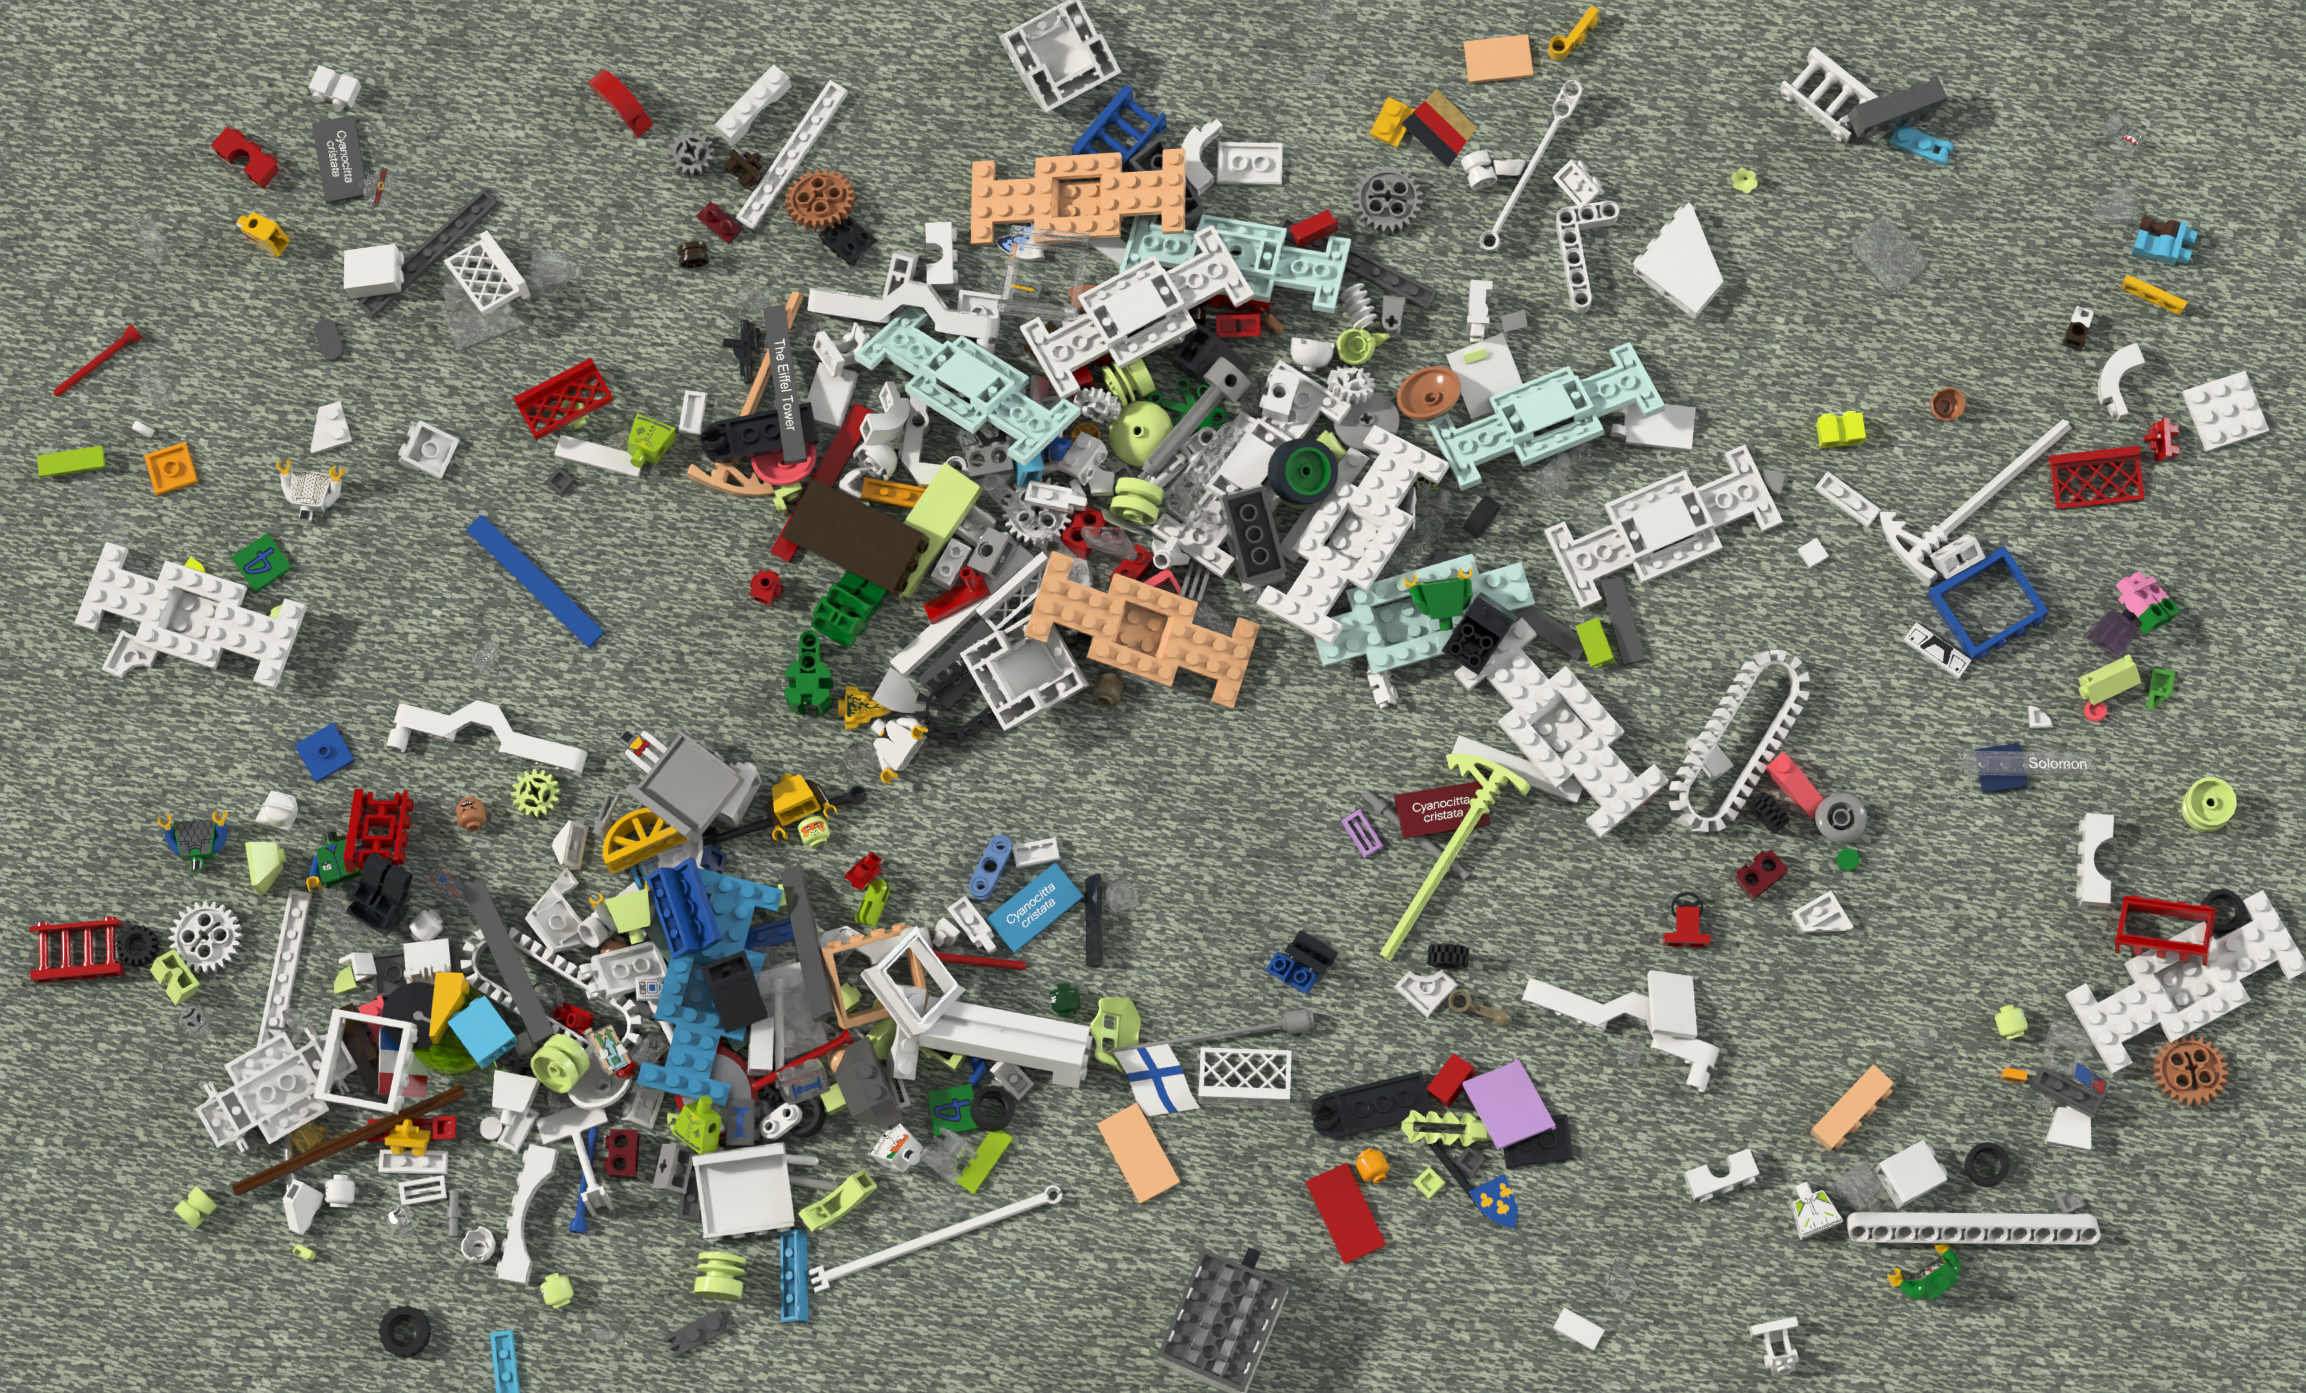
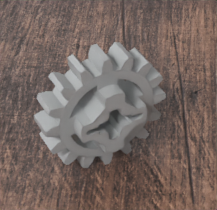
[668,130,715,177]

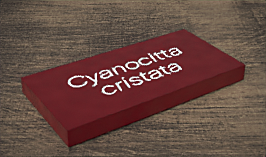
[1394,781,1491,840]

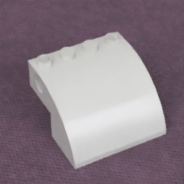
[999,0,1121,112]
[960,614,1090,731]

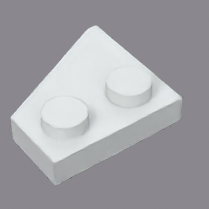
[1792,891,1854,933]

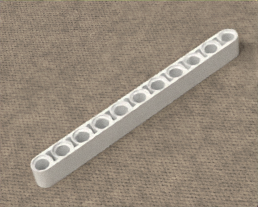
[1846,1212,2101,1245]

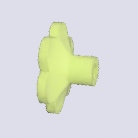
[1731,168,1758,193]

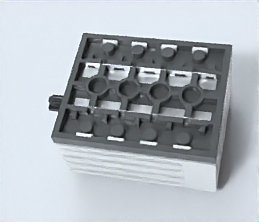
[1157,1247,1288,1393]

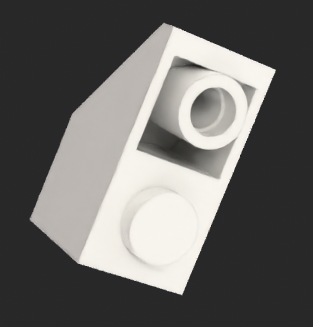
[283,1179,325,1235]

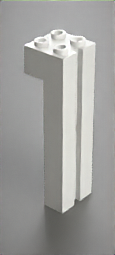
[919,996,1093,1089]

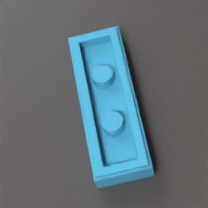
[490,1330,520,1393]

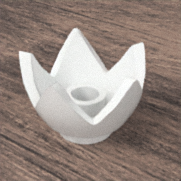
[839,467,870,506]

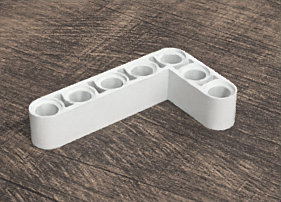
[1556,201,1619,314]

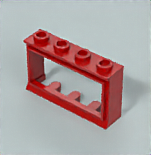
[2115,895,2216,966]

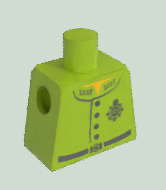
[628,413,675,468]
[672,1096,721,1155]

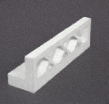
[976,552,1049,632]

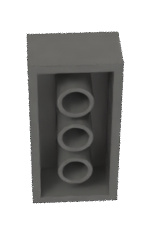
[1219,485,1287,583]

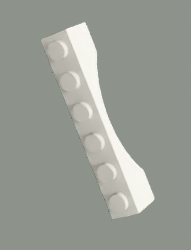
[496,1144,559,1286]

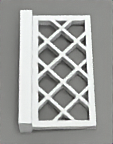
[444,231,531,316]
[1199,1047,1291,1107]

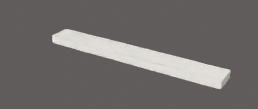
[735,80,848,231]
[890,544,1034,678]
[257,890,312,1046]

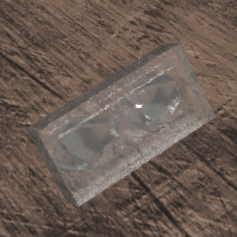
[266,1008,312,1046]

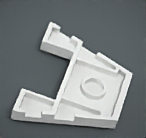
[525,868,619,953]

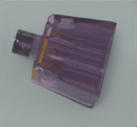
[2085,608,2138,660]

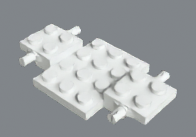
[195,1024,358,1153]

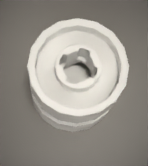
[1461,150,1498,191]
[578,910,616,948]

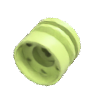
[1101,359,1155,408]
[694,1251,746,1300]

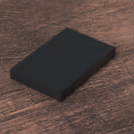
[1503,1114,1574,1169]

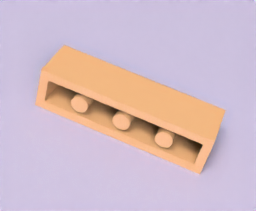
[1810,1064,1894,1151]

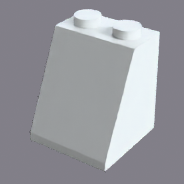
[1874,1140,1948,1210]

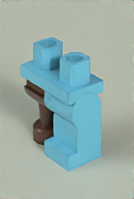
[2132,214,2197,265]

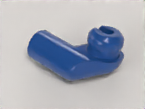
[968,1056,987,1087]

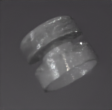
[920,1127,978,1186]

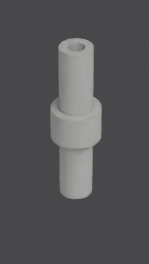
[447,1190,461,1236]

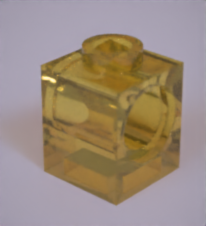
[289,1120,328,1154]

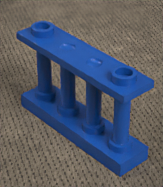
[1071,84,1167,173]

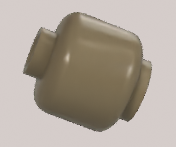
[1093,673,1125,707]

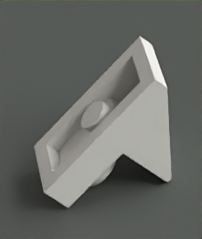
[990,1061,1034,1100]

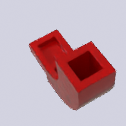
[587,69,654,138]

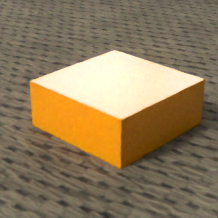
[2001,1067,2028,1084]

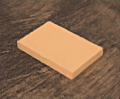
[1464,34,1533,84]

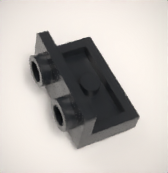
[1284,930,1338,975]

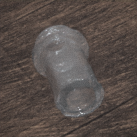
[757,1100,774,1130]

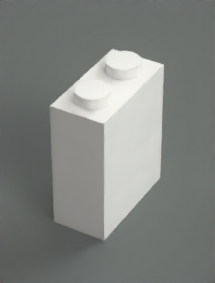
[344,244,404,299]

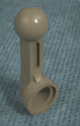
[1448,990,1512,1027]

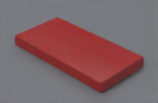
[1305,1162,1386,1265]

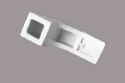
[1182,119,1223,197]
[2098,343,2145,422]
[860,381,910,445]

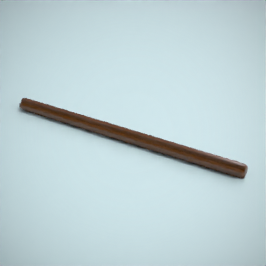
[232,1085,466,1196]

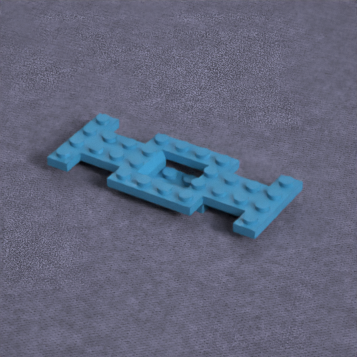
[636,868,783,1108]

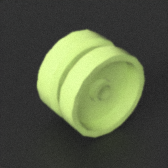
[1110,477,1164,524]
[2181,777,2237,832]
[531,1034,590,1093]

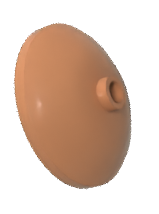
[1397,366,1461,420]

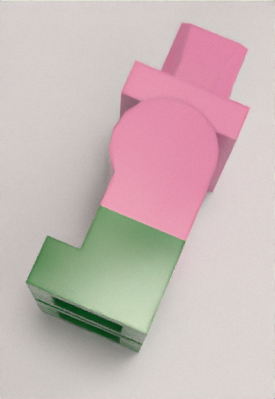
[2116,571,2181,635]

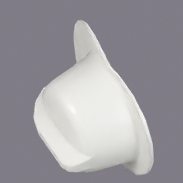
[255,791,298,829]

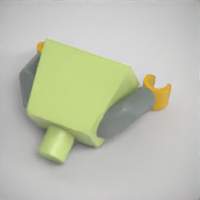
[589,881,657,944]

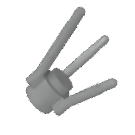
[592,794,644,840]

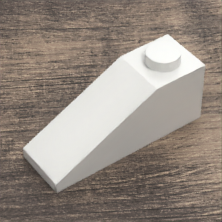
[883,249,919,320]

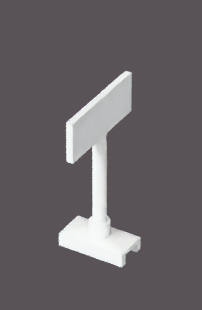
[536,1106,614,1217]

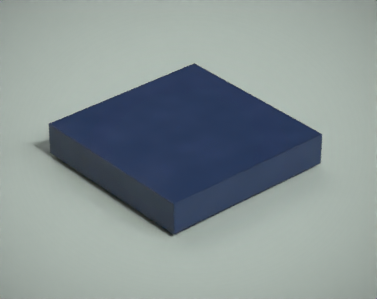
[1974,743,2028,794]

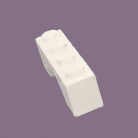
[715,64,792,146]
[2076,813,2114,908]
[885,984,926,1080]

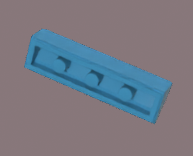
[780,1229,808,1323]

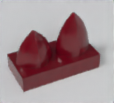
[696,201,743,245]

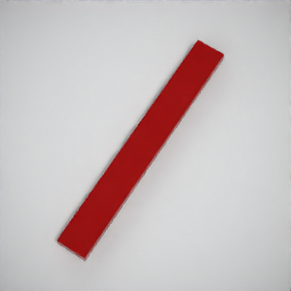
[770,403,874,563]

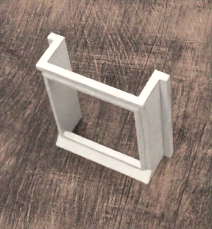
[860,926,966,1039]

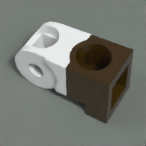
[2062,306,2094,351]

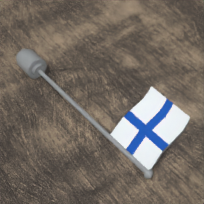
[1109,1009,1315,1116]

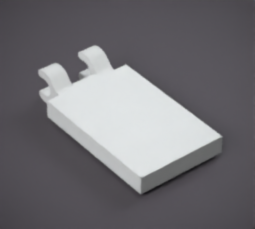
[1610,403,1696,451]
[578,941,667,1000]

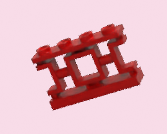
[343,789,414,873]

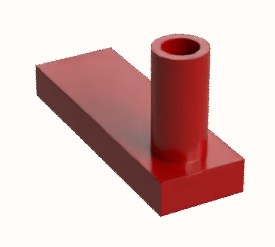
[922,567,991,625]

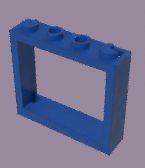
[1927,546,2049,660]

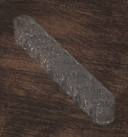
[982,473,1094,588]
[1327,515,1445,617]

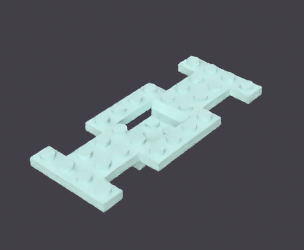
[855,305,1081,466]
[1428,342,1665,491]

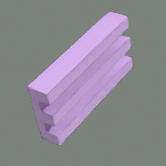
[1341,809,1384,859]

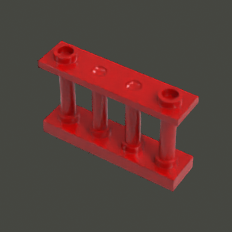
[29,916,125,983]

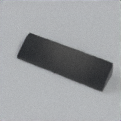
[1085,874,1103,967]

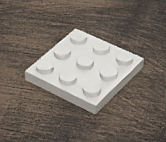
[2182,371,2269,452]

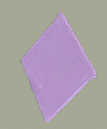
[1462,1059,1556,1150]

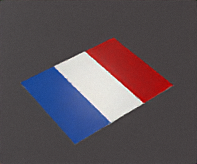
[379,1027,430,1098]

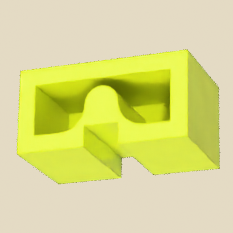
[1816,411,1866,449]

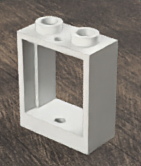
[717,762,762,828]

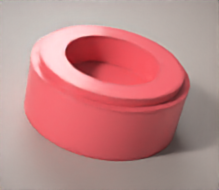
[2084,701,2107,722]

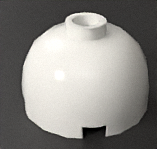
[1291,337,1335,372]
[853,442,898,481]

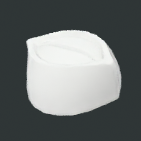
[1493,160,1526,175]

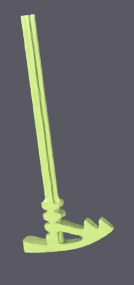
[1380,754,1531,961]

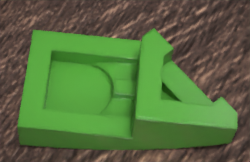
[2147,668,2175,710]

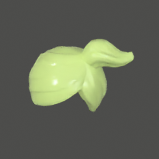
[1337,329,1390,365]

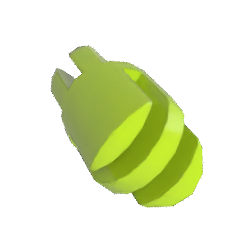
[855,879,890,927]

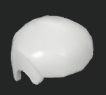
[461,1226,496,1263]

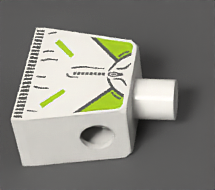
[1791,1182,1843,1240]

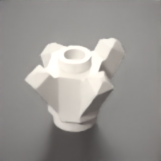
[1151,535,1190,570]

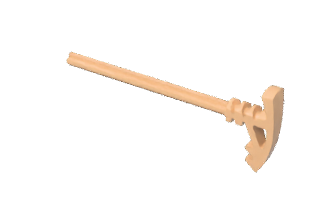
[687,291,804,497]

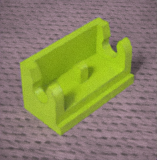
[1575,617,1616,669]

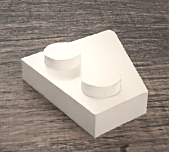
[310,401,353,455]

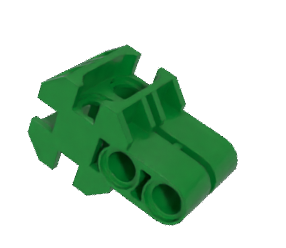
[810,572,889,649]
[784,630,834,715]

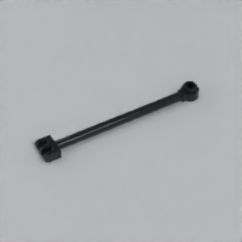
[702,785,867,850]

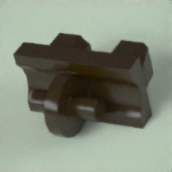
[724,149,763,189]

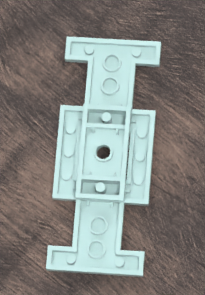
[1119,214,1351,314]

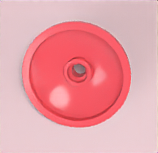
[751,445,817,486]

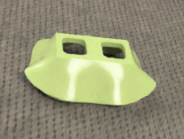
[1090,997,1141,1072]

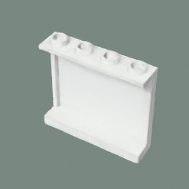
[692,1142,795,1241]

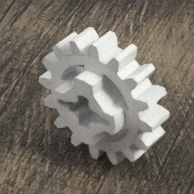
[1327,364,1375,404]
[1073,387,1122,423]

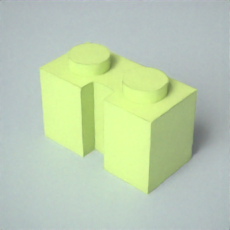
[150,949,200,1006]

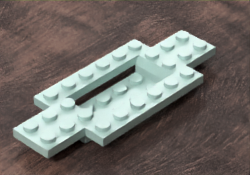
[1313,554,1535,676]

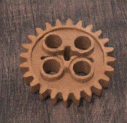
[785,169,856,231]
[2152,1035,2229,1108]

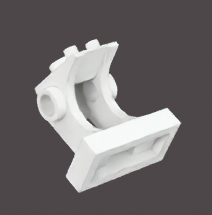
[813,322,870,378]
[1749,1317,1799,1375]

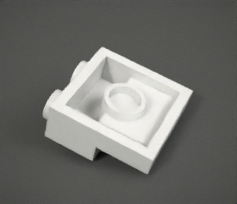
[398,420,459,480]

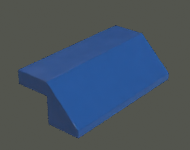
[646,858,722,959]

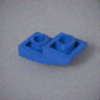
[1266,952,1319,995]

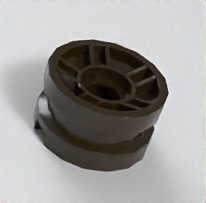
[677,241,709,269]

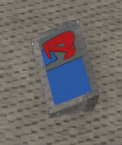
[2064,1058,2109,1101]

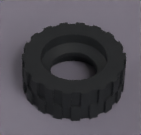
[378,1305,431,1358]

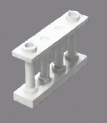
[1779,47,1878,143]

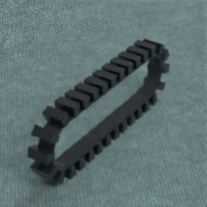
[915,603,1091,746]

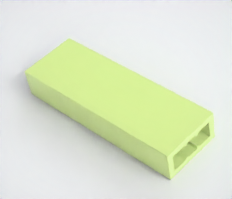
[899,462,984,599]

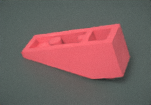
[1765,752,1824,820]

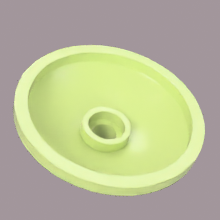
[1109,401,1174,467]

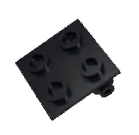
[818,215,878,266]

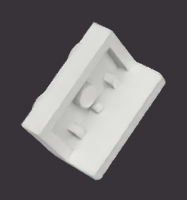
[1057,432,1108,486]
[955,504,996,548]

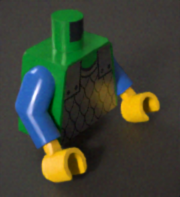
[158,809,228,872]

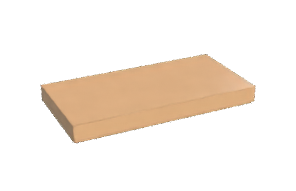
[1097,1103,1180,1204]

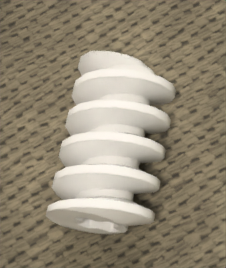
[1340,283,1381,331]

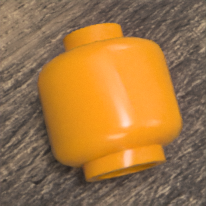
[1356,1148,1390,1184]

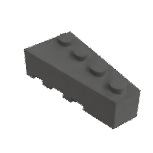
[1847,75,1948,138]
[1128,135,1203,230]

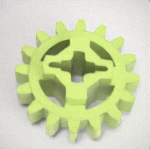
[511,769,561,818]

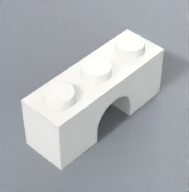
[925,222,958,291]
[1684,1148,1760,1202]

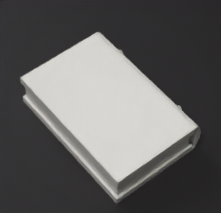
[806,362,859,430]

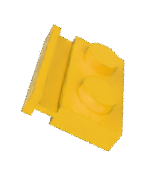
[1369,97,1416,148]

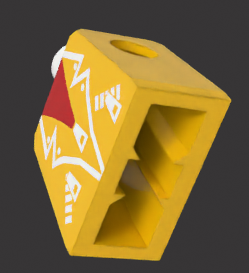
[237,212,290,258]

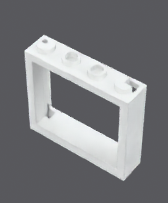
[314,1009,418,1115]

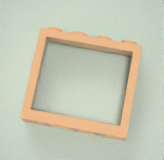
[822,923,929,1029]

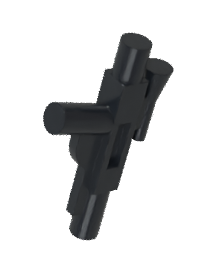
[723,320,760,384]

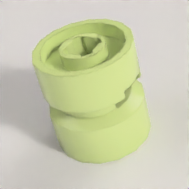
[174,1186,218,1229]

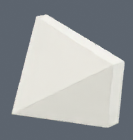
[552,821,588,870]

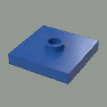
[294,723,355,783]

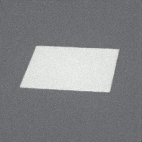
[1446,333,1523,419]

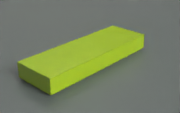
[37,445,106,478]
[955,1130,1013,1195]

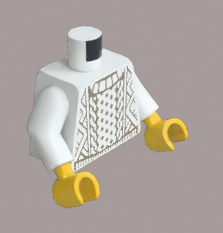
[276,459,346,523]

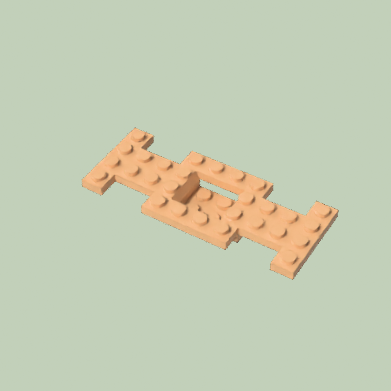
[971,148,1186,246]
[1024,551,1260,709]

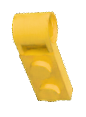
[1548,5,1599,61]

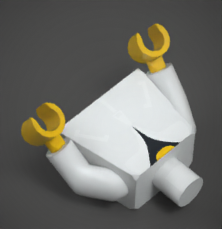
[871,717,928,785]

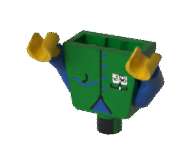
[306,831,366,892]

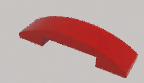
[367,1116,456,1143]

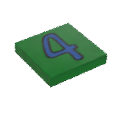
[231,533,292,593]
[927,1084,980,1137]

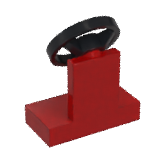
[1663,892,1710,948]

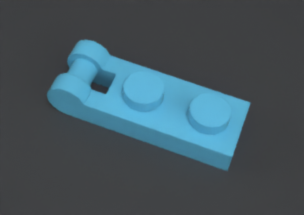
[1889,126,1954,166]

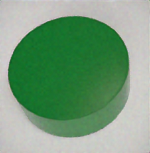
[1836,848,1859,872]

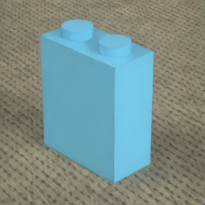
[447,995,519,1070]

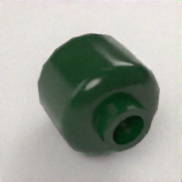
[1050,983,1081,1016]

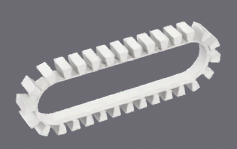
[1669,650,1810,833]
[460,927,645,1064]

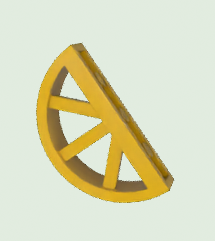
[603,808,689,875]

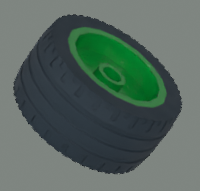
[1267,438,1338,505]

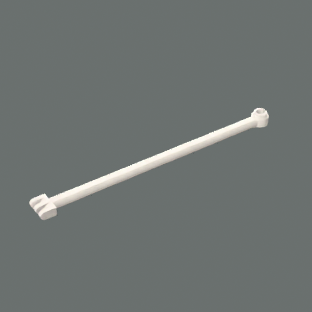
[808,1186,1062,1293]

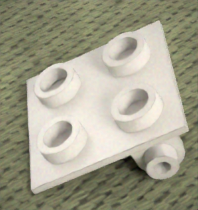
[403,938,452,985]

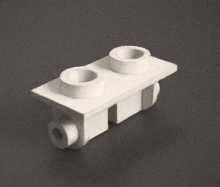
[1145,452,1187,488]
[1366,666,1398,709]

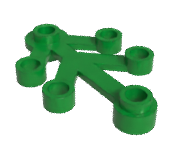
[1147,378,1229,438]

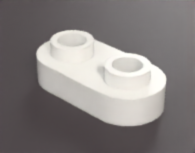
[760,1102,802,1140]

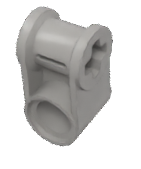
[1381,295,1406,339]

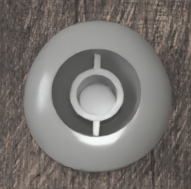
[1815,793,1867,844]

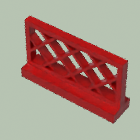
[513,358,614,440]
[2048,446,2145,509]

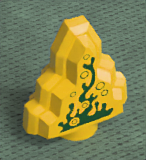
[838,686,892,730]

